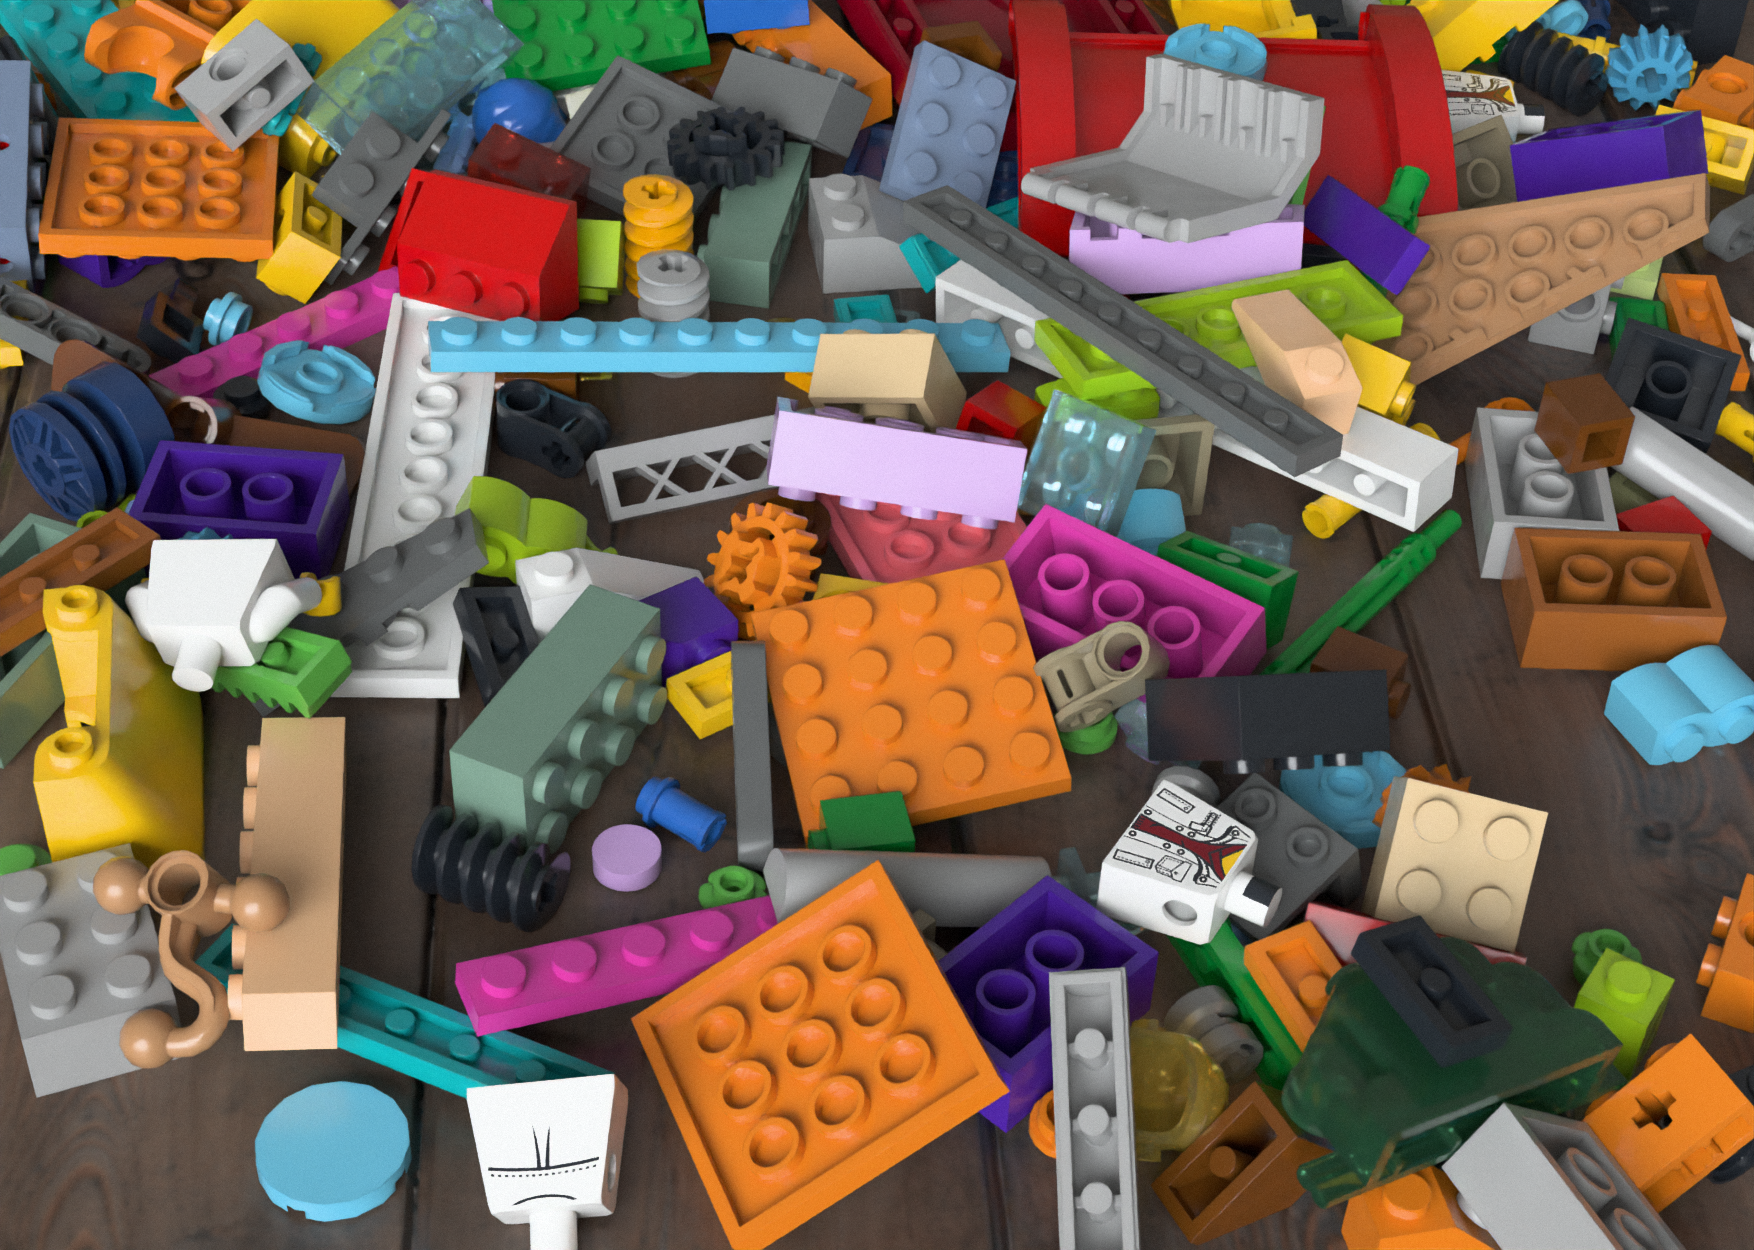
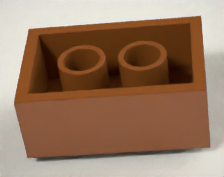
[1501,528,1727,671]

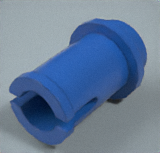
[635,776,727,853]

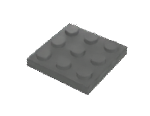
[539,55,734,225]

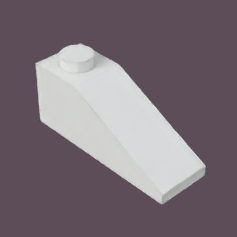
[515,548,708,644]

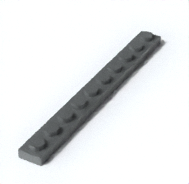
[903,185,1343,477]

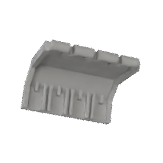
[1021,54,1324,243]

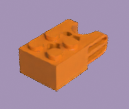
[84,0,251,110]

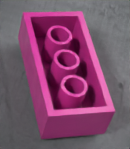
[1001,504,1267,720]

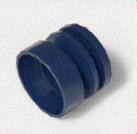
[9,361,175,522]

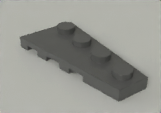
[249,508,489,717]

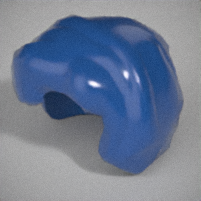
[472,78,568,164]

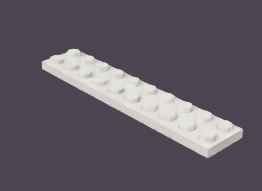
[330,293,497,698]

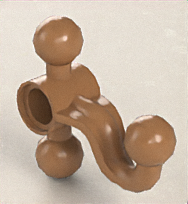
[93,850,290,1069]

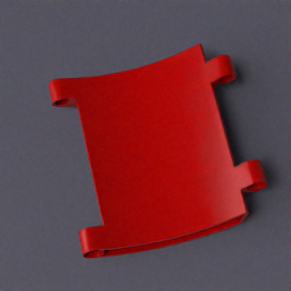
[1008,0,1458,300]

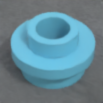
[203,292,253,346]

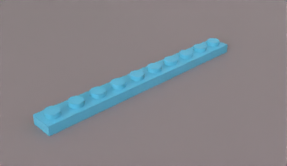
[428,317,1011,372]

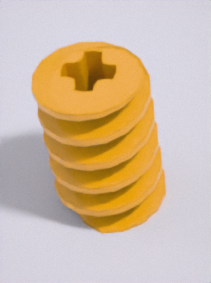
[623,174,694,298]

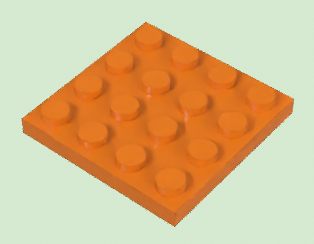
[38,118,280,262]
[751,559,1072,849]
[631,860,1010,1250]

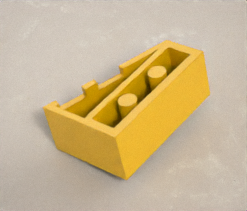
[1407,0,1559,72]

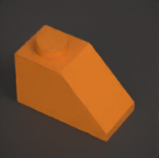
[1341,1163,1502,1250]

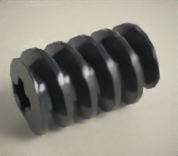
[1498,20,1608,117]
[411,804,571,933]

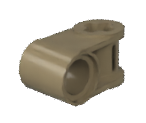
[1033,621,1170,732]

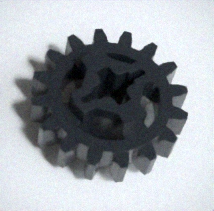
[667,107,785,190]

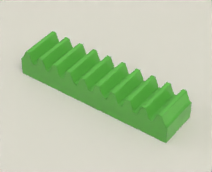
[212,627,352,719]

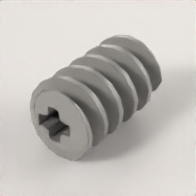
[637,249,710,378]

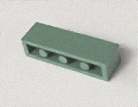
[697,141,812,309]

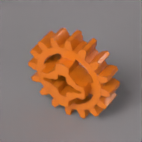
[704,502,821,641]

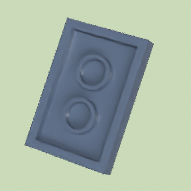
[879,40,1016,209]

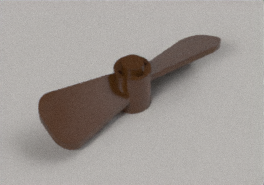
[51,339,366,502]

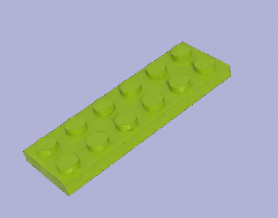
[1034,260,1403,401]

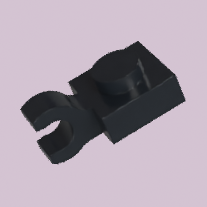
[136,277,204,364]

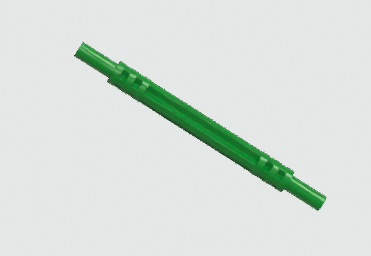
[1259,509,1462,675]

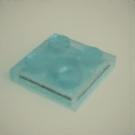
[1017,389,1157,537]

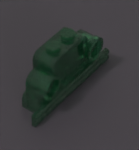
[1281,937,1628,1209]

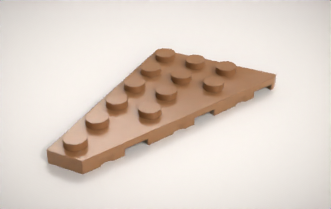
[1371,173,1710,385]

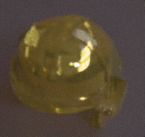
[1130,1019,1230,1162]

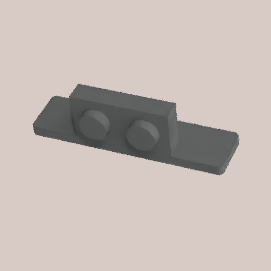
[311,108,452,285]

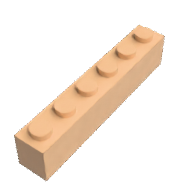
[228,717,347,1051]

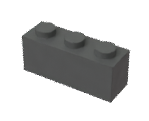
[711,46,872,158]

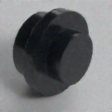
[213,376,273,420]

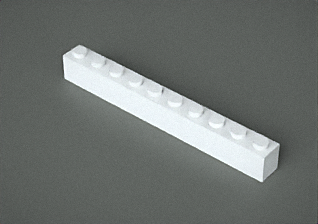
[936,260,1458,532]

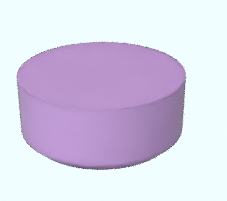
[592,824,662,892]

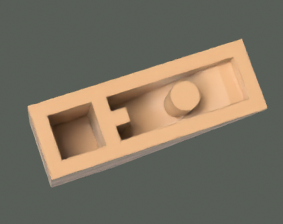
[1231,290,1363,435]

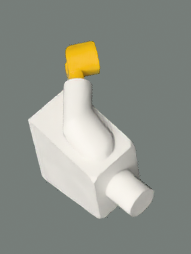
[125,539,342,692]

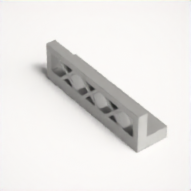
[585,407,815,524]

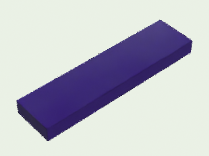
[1304,175,1430,295]

